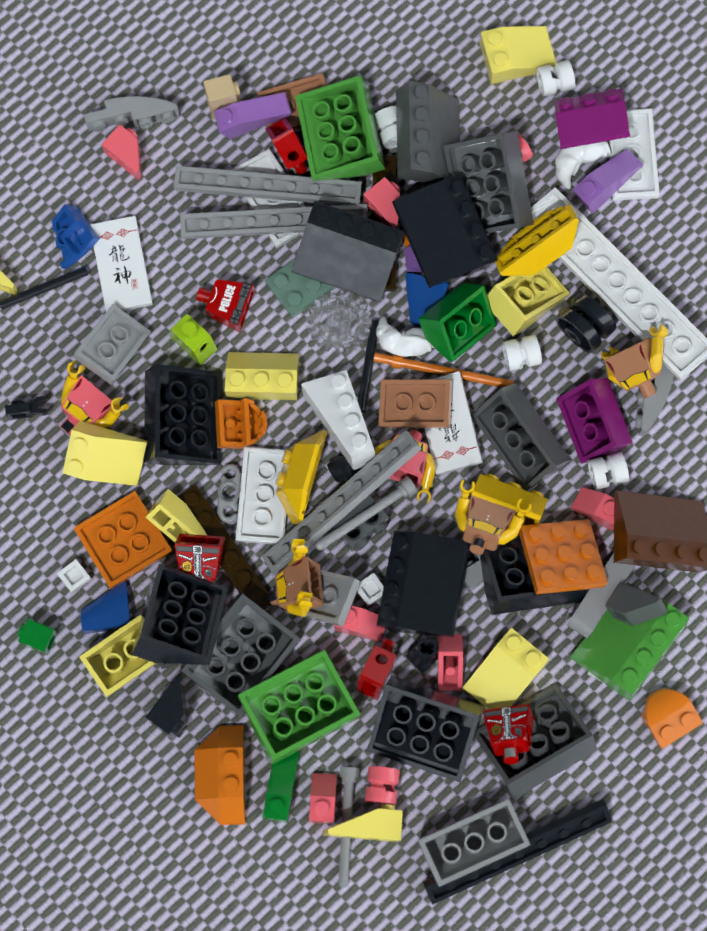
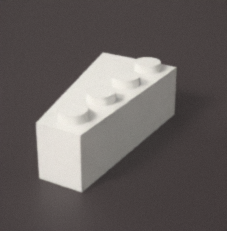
[301,370,375,470]

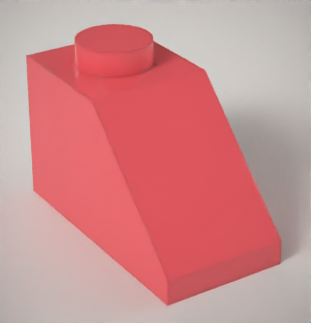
[101,125,142,180]
[363,177,401,229]
[570,487,614,531]
[334,605,385,643]
[437,634,463,691]
[309,773,337,824]

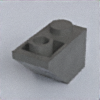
[605,582,668,626]

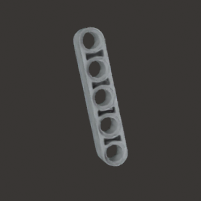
[567,553,636,639]

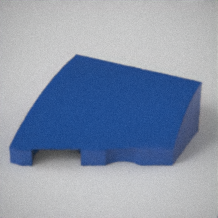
[52,204,100,269]
[405,273,449,328]
[81,581,131,634]

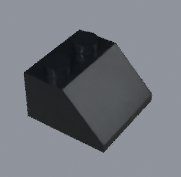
[145,677,188,740]

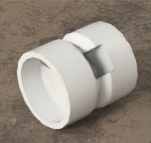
[536,60,575,97]
[374,106,397,149]
[502,334,542,372]
[588,452,629,490]

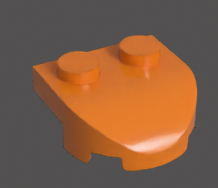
[215,398,267,449]
[641,688,703,749]

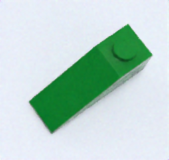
[263,750,300,823]

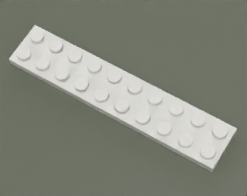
[531,187,707,381]

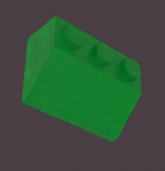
[418,283,497,362]

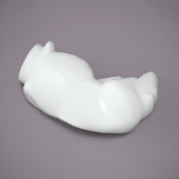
[555,141,611,189]
[376,317,434,357]

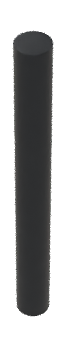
[0,267,89,310]
[358,320,379,413]

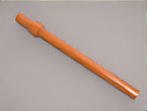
[373,352,514,388]

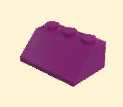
[554,88,630,149]
[556,378,633,464]

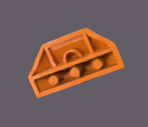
[194,725,245,825]

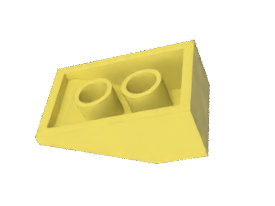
[480,26,556,84]
[487,267,570,336]
[62,421,148,486]
[462,628,549,710]

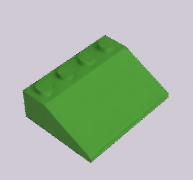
[295,76,386,181]
[570,582,690,701]
[238,650,360,765]

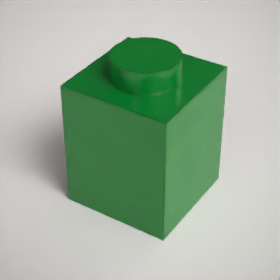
[17,619,58,655]

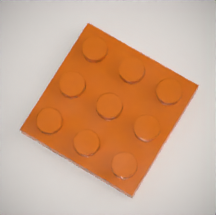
[73,491,173,590]
[519,519,608,594]

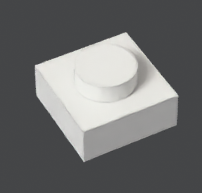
[57,559,91,594]
[357,573,384,607]

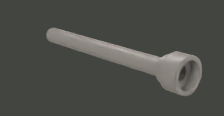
[315,476,418,550]
[338,767,360,888]

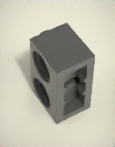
[333,495,389,552]

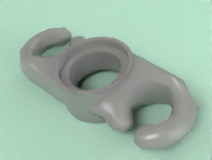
[217,464,241,523]

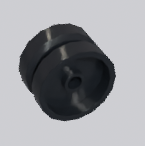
[555,293,616,353]

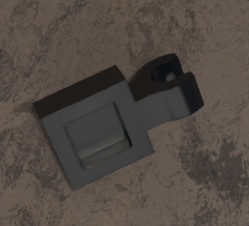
[5,396,48,420]

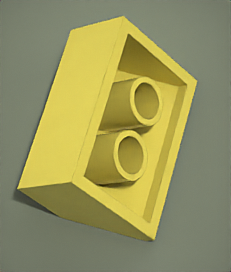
[225,352,299,400]
[79,615,156,697]

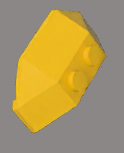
[495,204,579,276]
[275,430,328,524]

